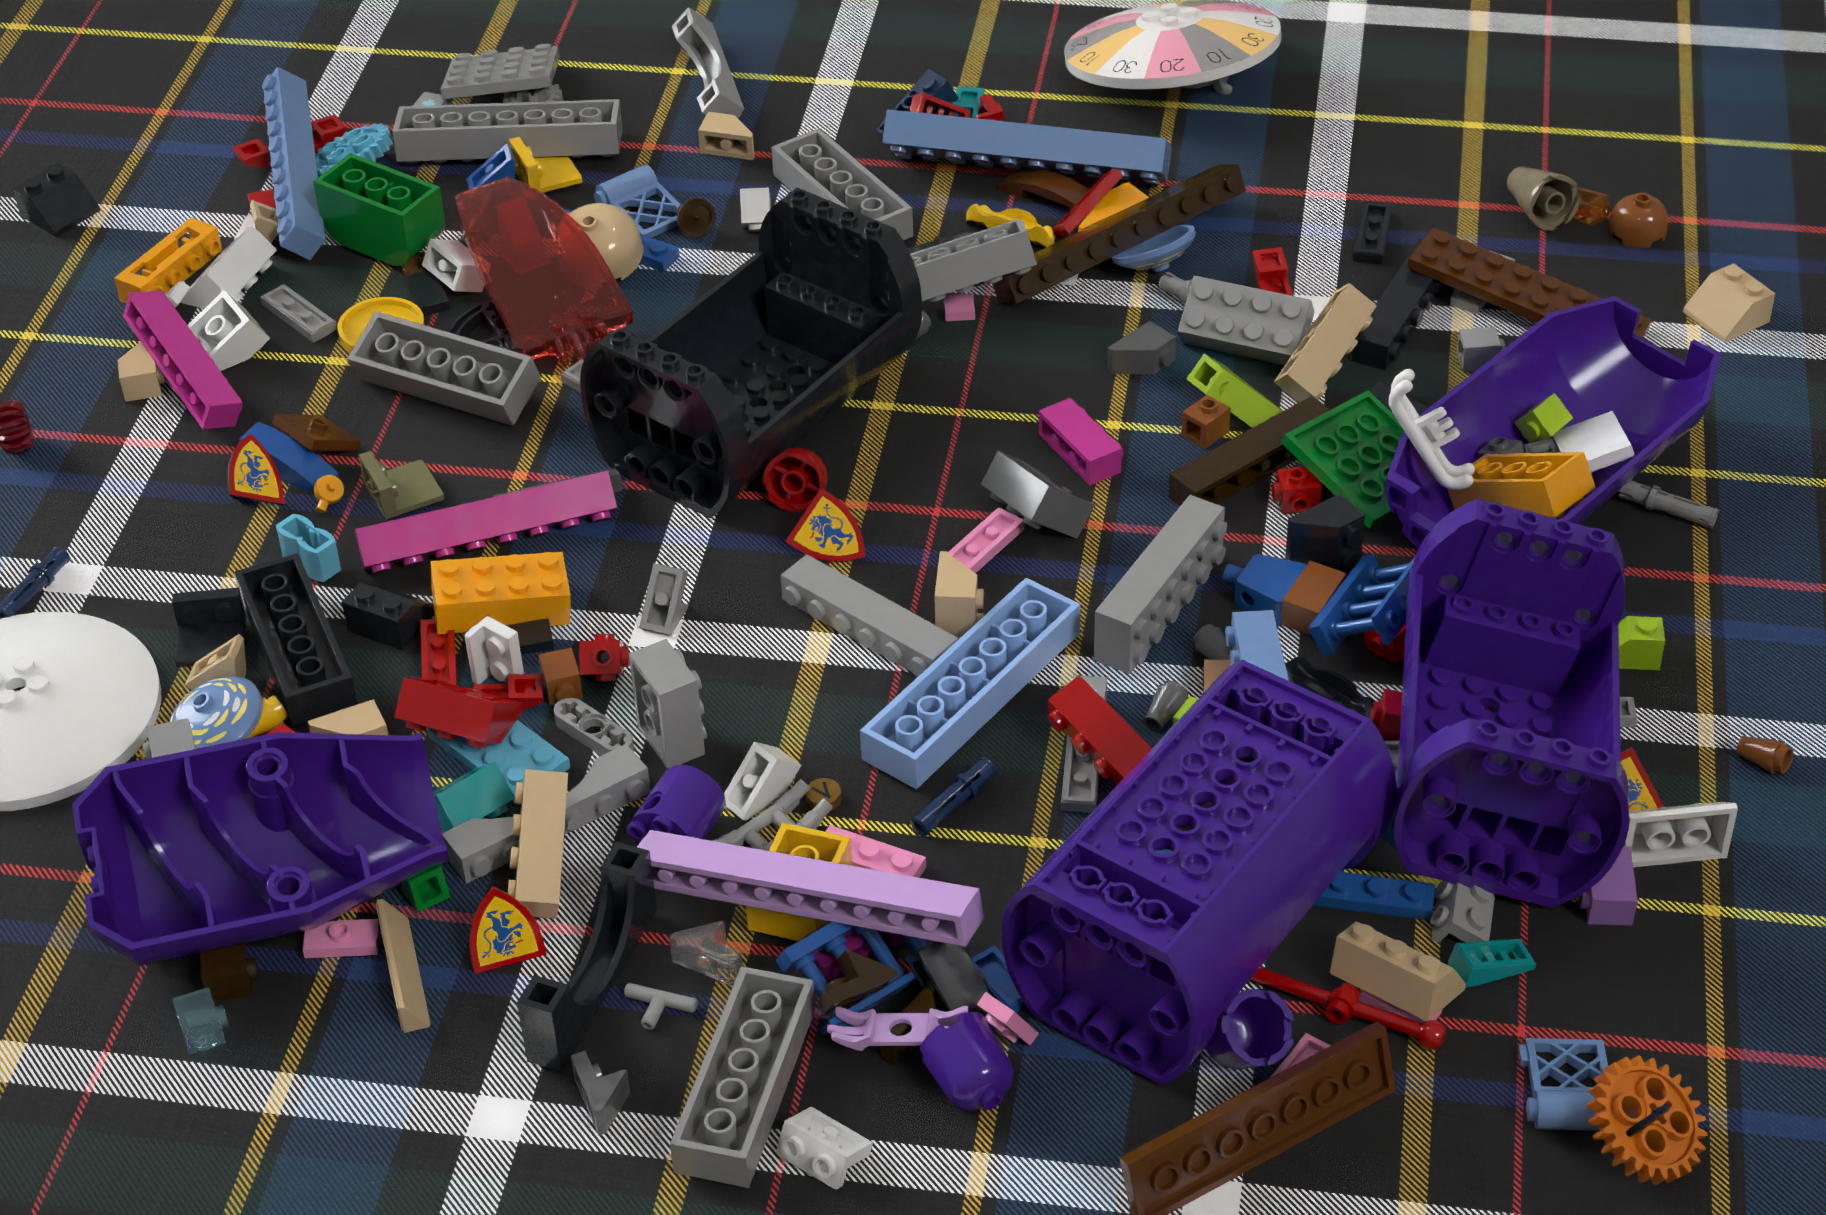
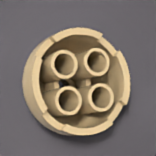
[553,203,644,288]

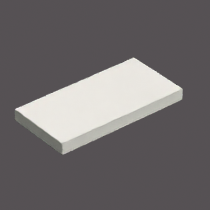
[1553,411,1635,472]

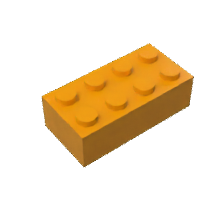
[1447,452,1596,519]
[431,552,571,635]

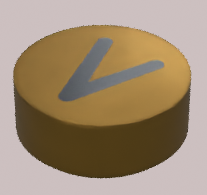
[806,778,841,811]

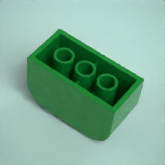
[313,153,445,266]

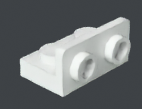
[465,616,524,684]
[776,1107,873,1190]

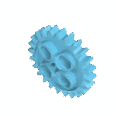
[315,123,394,177]

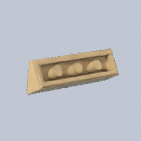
[376,899,431,1033]

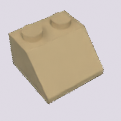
[1683,263,1775,343]
[935,551,984,639]

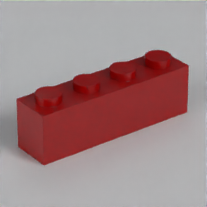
[1048,675,1152,785]

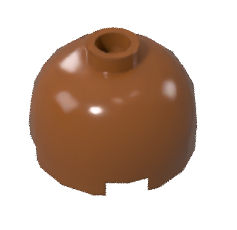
[1608,193,1669,248]

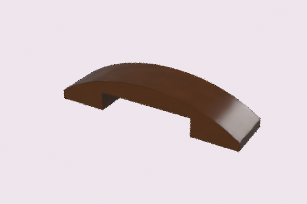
[998,169,1090,221]

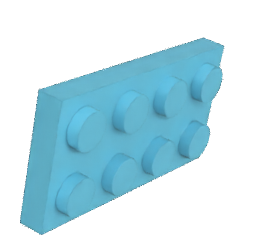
[427,720,571,805]

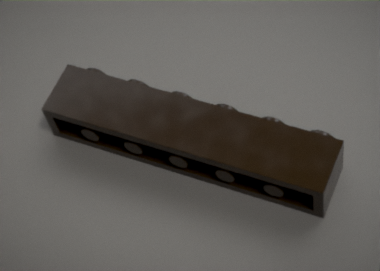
[1169,396,1330,506]

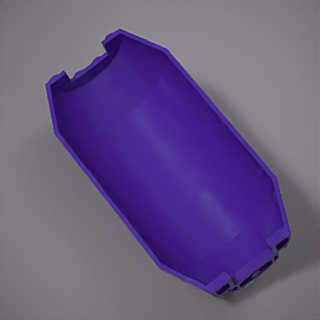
[1386,296,1721,549]

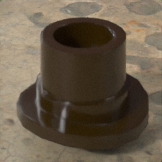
[677,198,716,238]

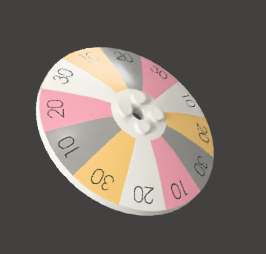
[1064,0,1282,89]

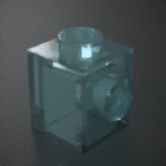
[172,987,229,1055]

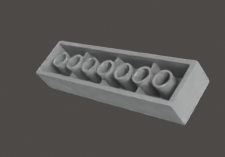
[392,99,622,164]

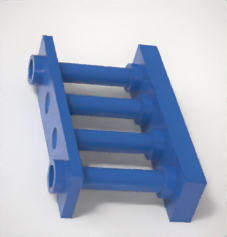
[1308,554,1416,656]
[775,922,926,1037]

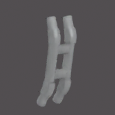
[712,779,833,851]

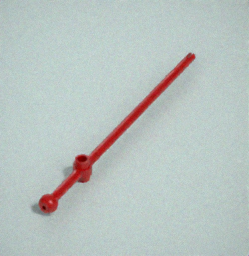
[1250,967,1446,1050]

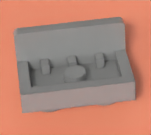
[1431,880,1495,943]

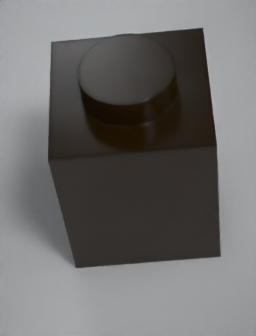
[200,943,258,1002]

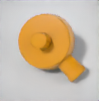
[314,475,344,513]

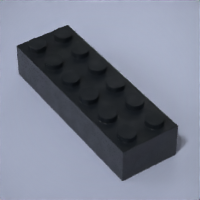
[234,553,358,727]

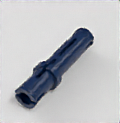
[0,546,71,619]
[910,757,997,837]

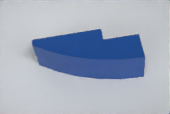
[239,422,339,493]

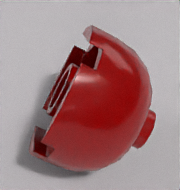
[763,447,828,513]

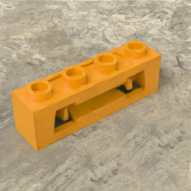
[114,217,222,304]

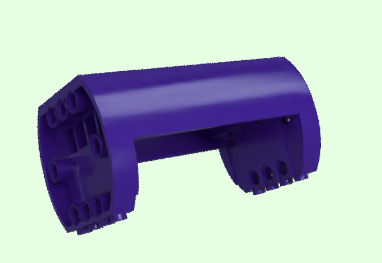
[1394,499,1629,908]
[1002,660,1397,1085]

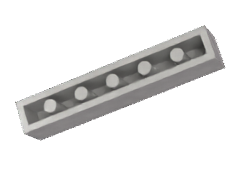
[781,554,959,677]

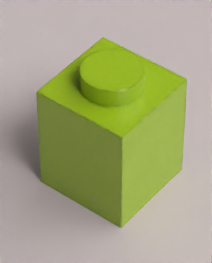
[1514,393,1573,443]

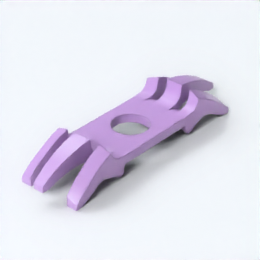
[827,1006,968,1051]

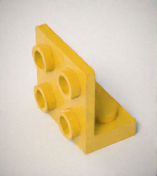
[509,137,582,196]

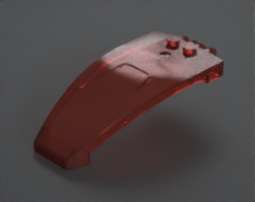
[455,177,633,367]

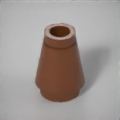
[1737,735,1794,774]

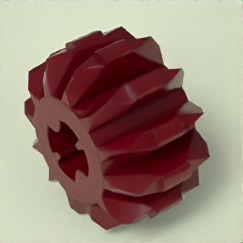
[0,400,35,454]

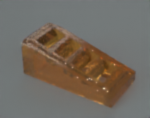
[1573,186,1610,226]

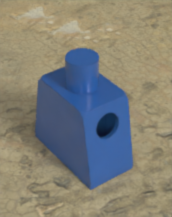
[1222,554,1307,627]

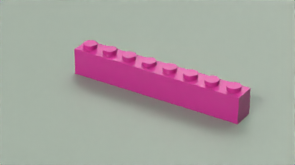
[355,471,617,574]

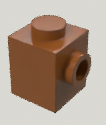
[1181,395,1231,449]

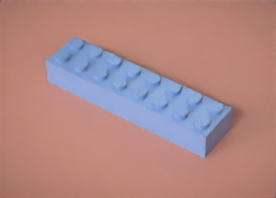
[860,578,1080,789]

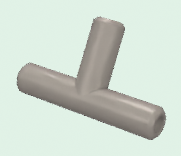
[624,983,698,1030]

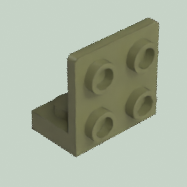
[359,451,444,519]

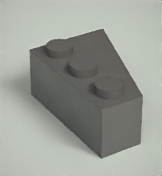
[981,450,1095,539]

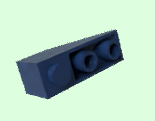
[876,69,959,136]

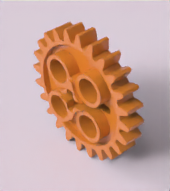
[1587,1055,1707,1185]

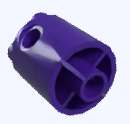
[627,765,726,845]

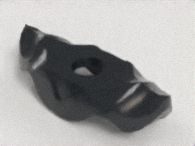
[1285,656,1373,718]

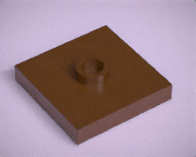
[272,413,360,451]

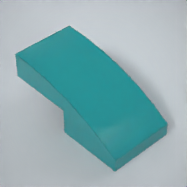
[952,86,985,118]

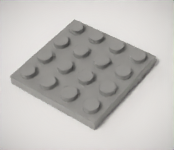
[441,44,560,99]

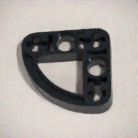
[448,299,533,356]

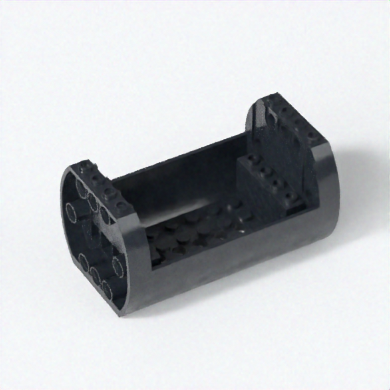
[580,187,922,518]

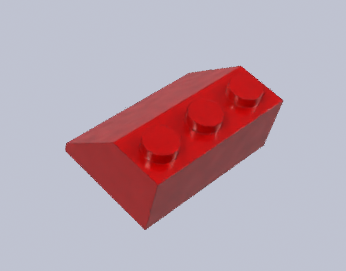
[394,677,525,749]

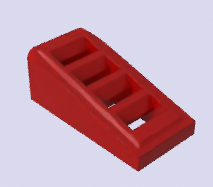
[909,92,971,118]

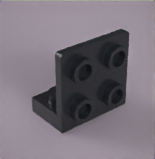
[172,587,246,667]

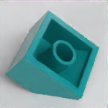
[434,761,515,833]

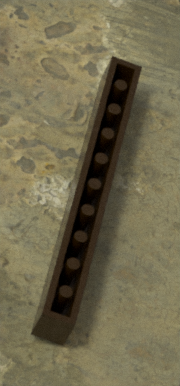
[992,164,1246,304]

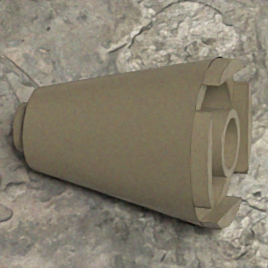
[1507,166,1581,231]

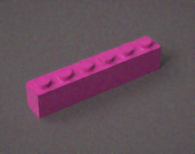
[123,290,243,430]

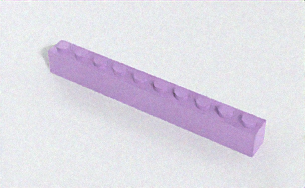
[637,830,984,947]

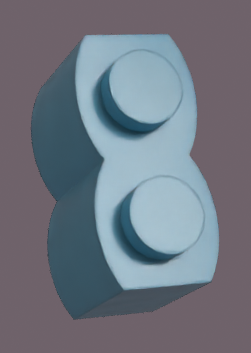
[276,514,341,582]

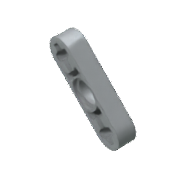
[554,698,634,756]

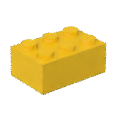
[746,823,852,941]

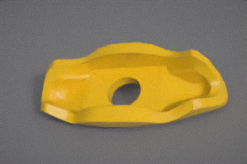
[966,204,1055,247]

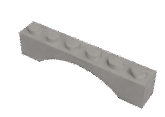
[672,7,744,118]
[442,744,651,884]

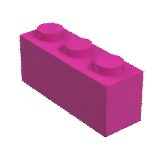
[1039,398,1123,486]

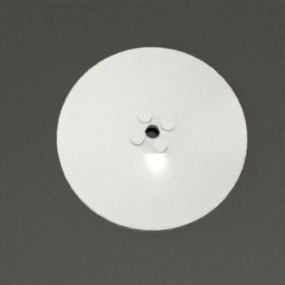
[0,612,161,812]

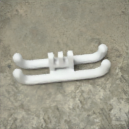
[1389,369,1475,490]

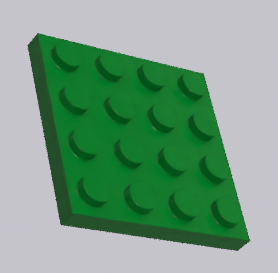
[1281,390,1404,529]

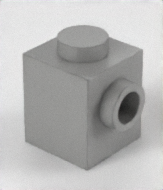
[1456,327,1505,372]

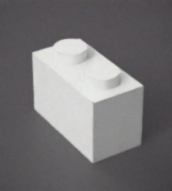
[422,239,490,292]

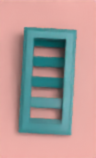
[1448,939,1536,988]

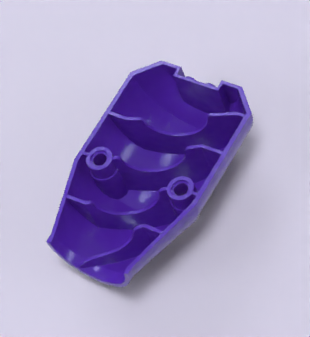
[72,732,449,966]

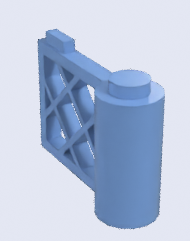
[594,164,681,238]
[1518,1038,1608,1131]

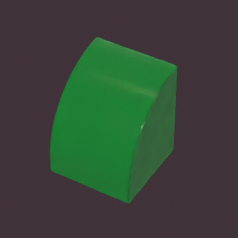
[399,865,450,912]

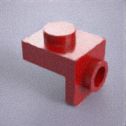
[976,94,1004,121]

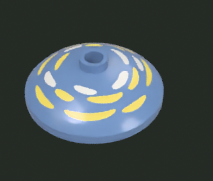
[1111,225,1196,272]
[169,676,263,749]

